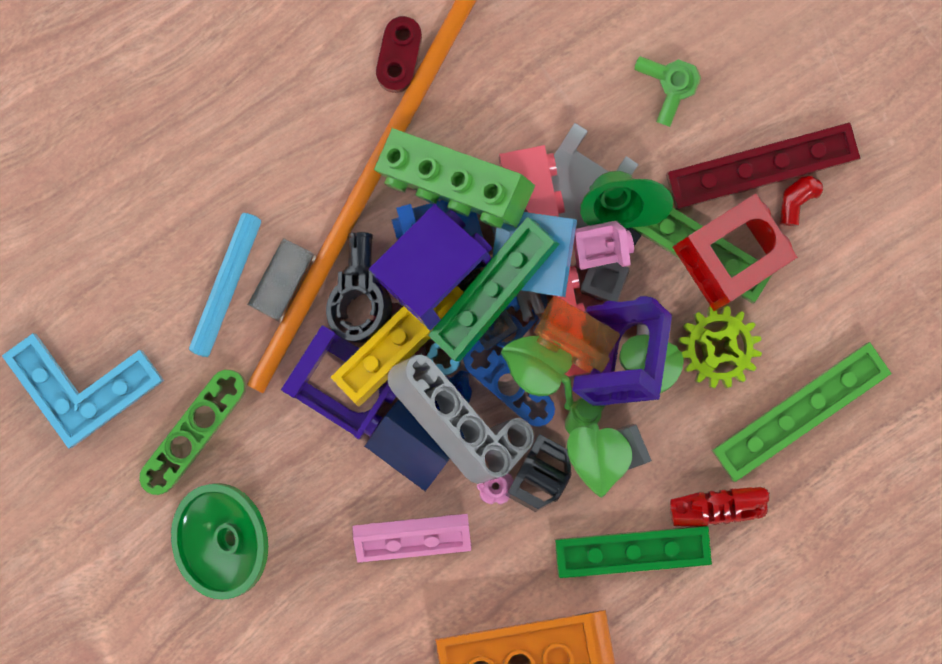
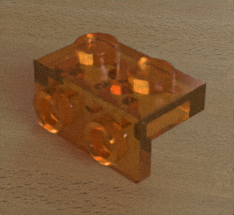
[534,296,620,373]

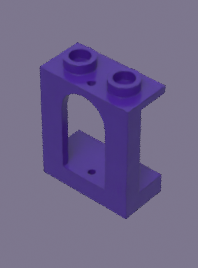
[572,296,672,406]
[281,325,397,439]

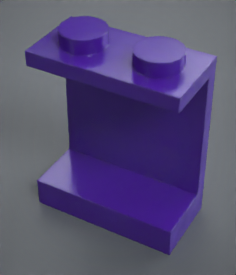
[369,204,492,331]

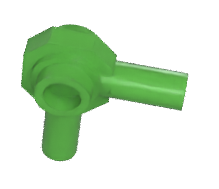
[634,56,701,127]

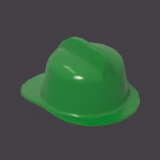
[580,171,673,228]

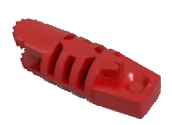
[670,487,770,527]

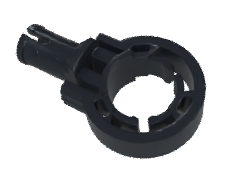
[326,232,392,343]

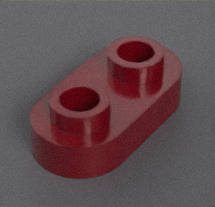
[376,16,422,93]

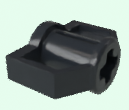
[506,434,572,512]

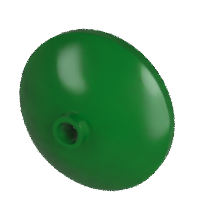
[171,483,269,600]

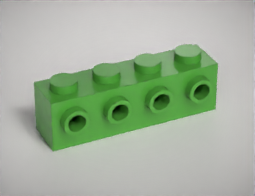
[374,128,535,229]

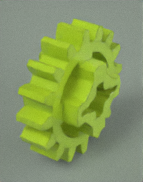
[678,306,762,388]

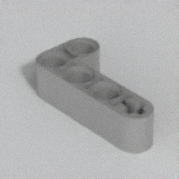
[388,355,534,484]

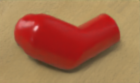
[780,176,823,226]

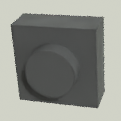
[580,263,630,302]

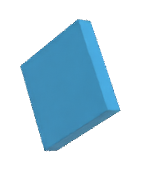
[492,212,577,297]

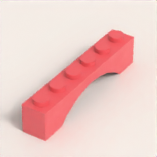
[498,145,594,376]

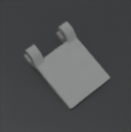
[551,123,639,245]

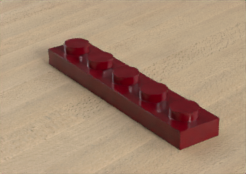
[666,122,861,210]

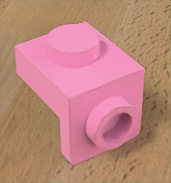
[574,221,634,270]

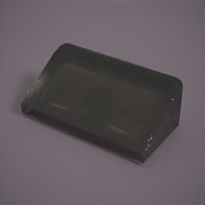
[248,238,316,322]

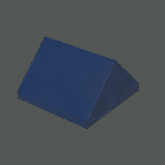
[364,399,464,492]

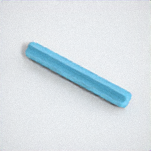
[189,213,261,357]

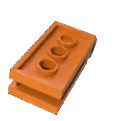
[435,610,615,664]

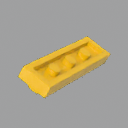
[330,286,464,407]

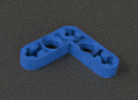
[463,293,555,427]

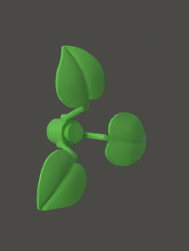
[501,334,684,497]

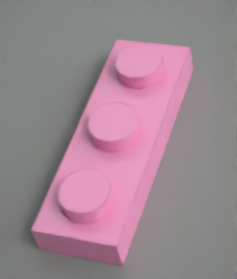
[353,514,471,563]

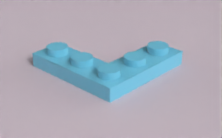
[2,333,164,449]

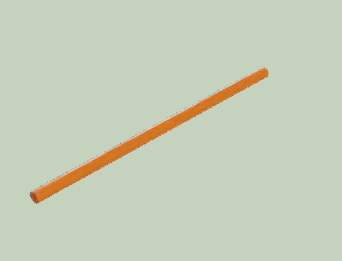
[247,0,477,394]

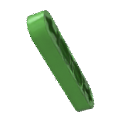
[139,370,246,495]

